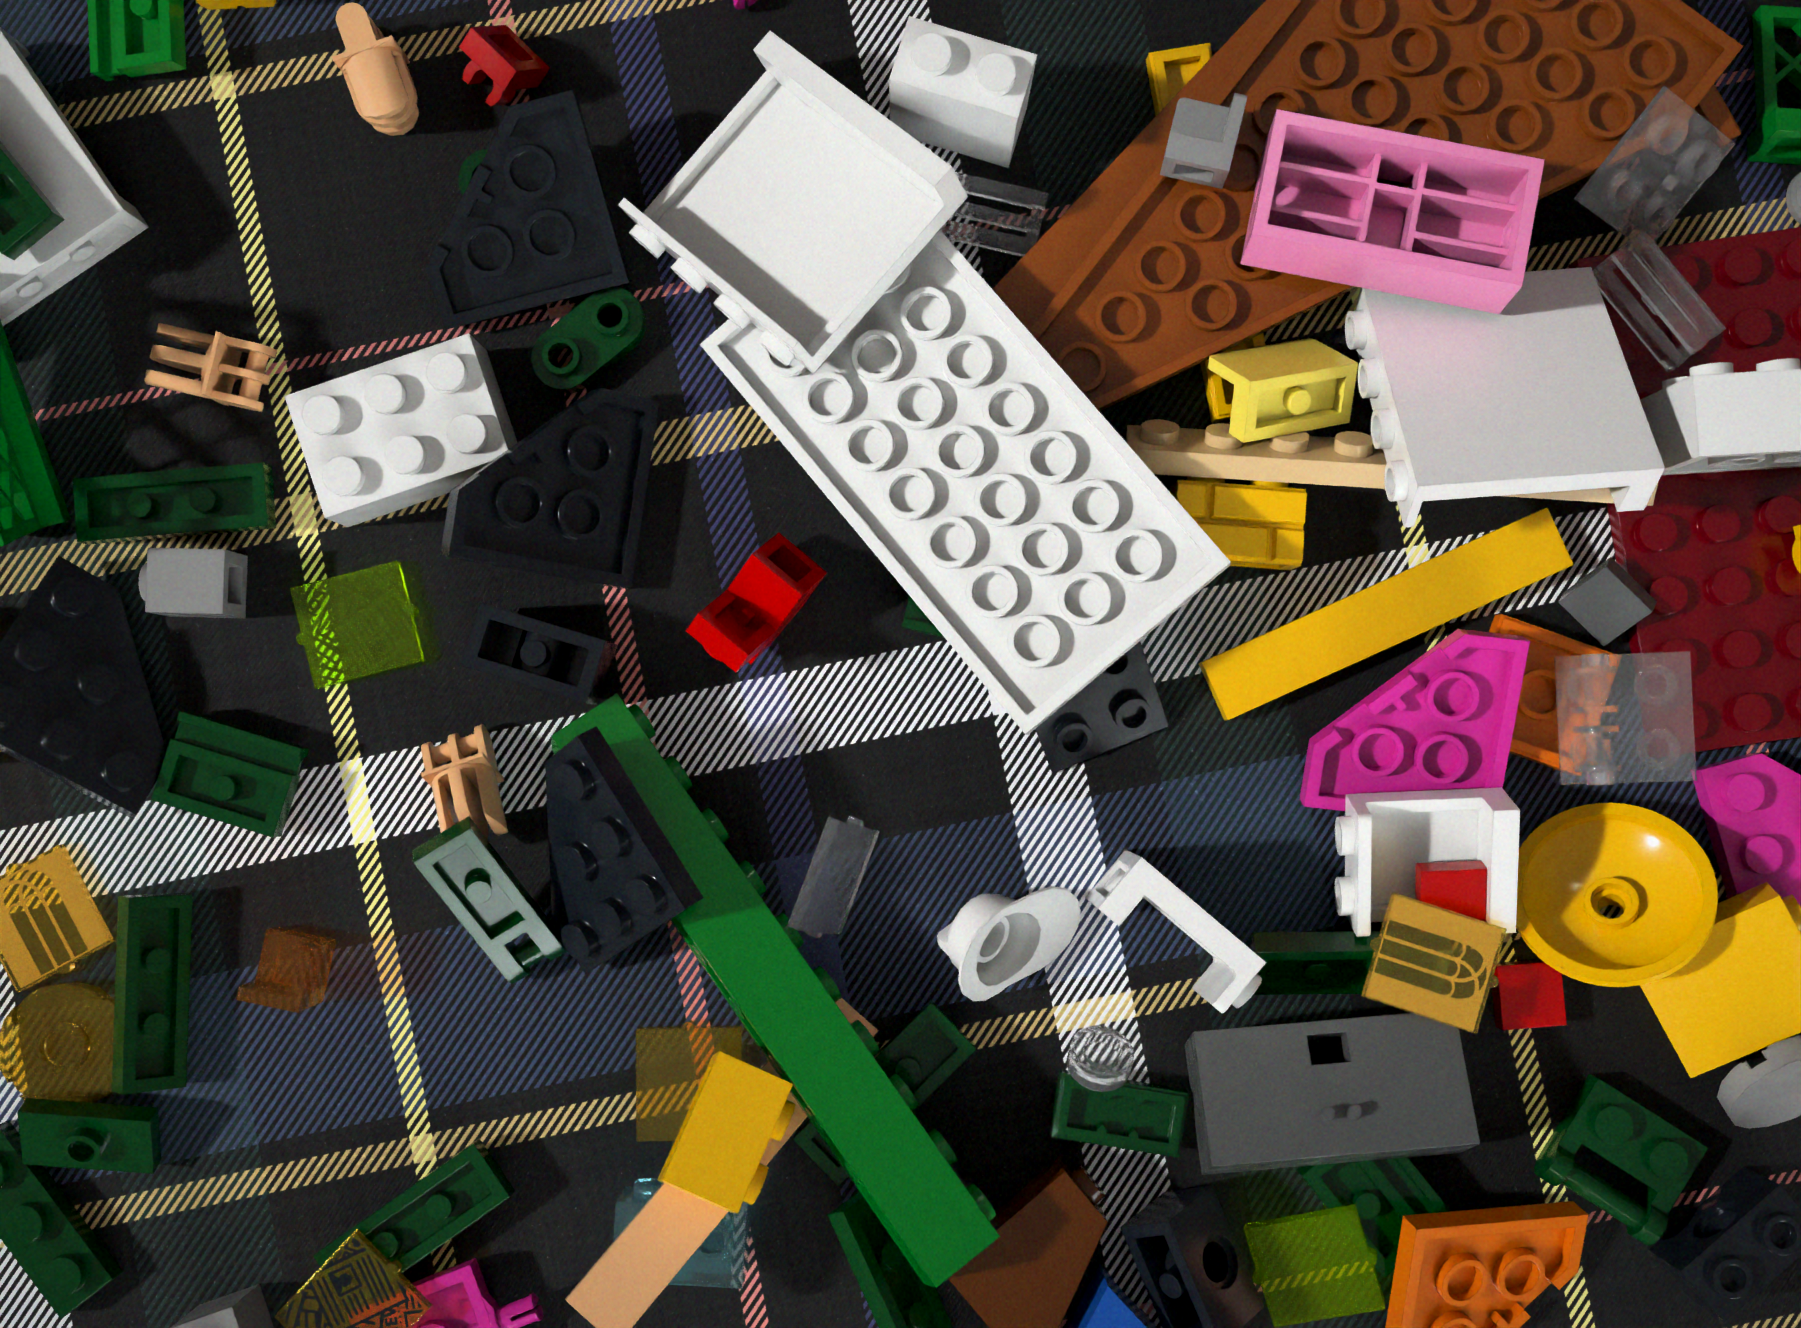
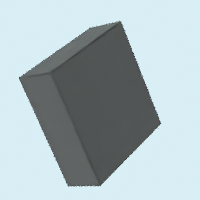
[1558,557,1657,646]

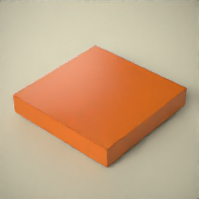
[1489,614,1621,776]

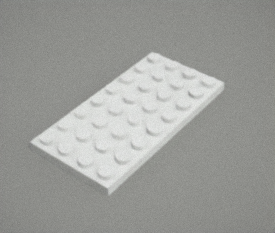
[700,230,1231,735]

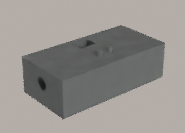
[1184,1013,1480,1175]

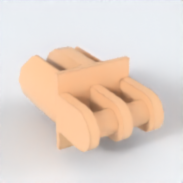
[332,2,419,136]
[144,323,277,412]
[421,724,508,838]

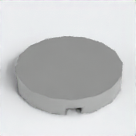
[1717,1035,1801,1129]

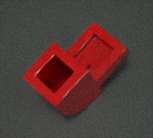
[686,532,827,673]

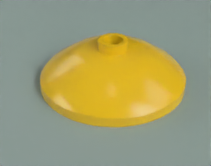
[1516,803,1718,987]

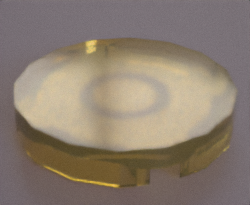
[0,981,115,1103]

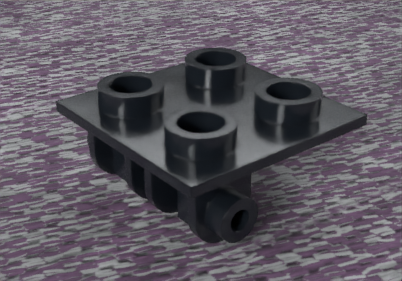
[1035,642,1169,774]

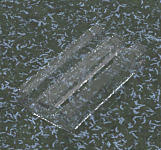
[940,172,1048,257]
[1592,229,1726,373]

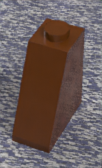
[948,1157,1107,1328]

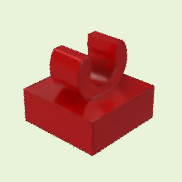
[459,25,550,107]

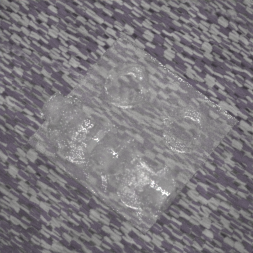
[1574,86,1735,249]
[1554,651,1697,785]

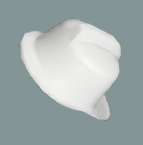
[937,886,1081,1001]

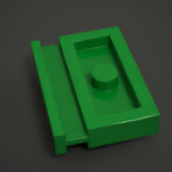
[87,0,186,81]

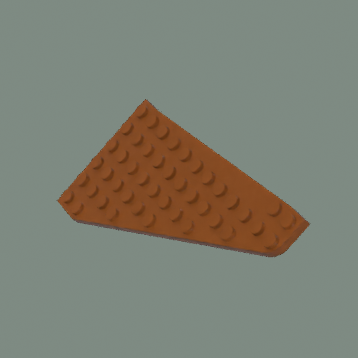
[993,0,1743,412]

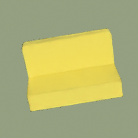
[1208,338,1358,443]

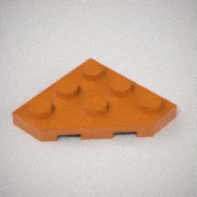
[1385,1201,1589,1328]

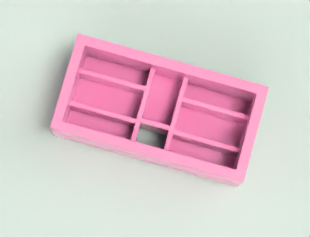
[1240,109,1545,314]

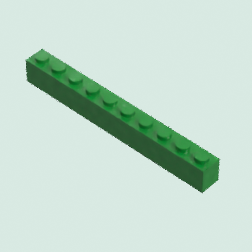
[551,693,1000,1288]

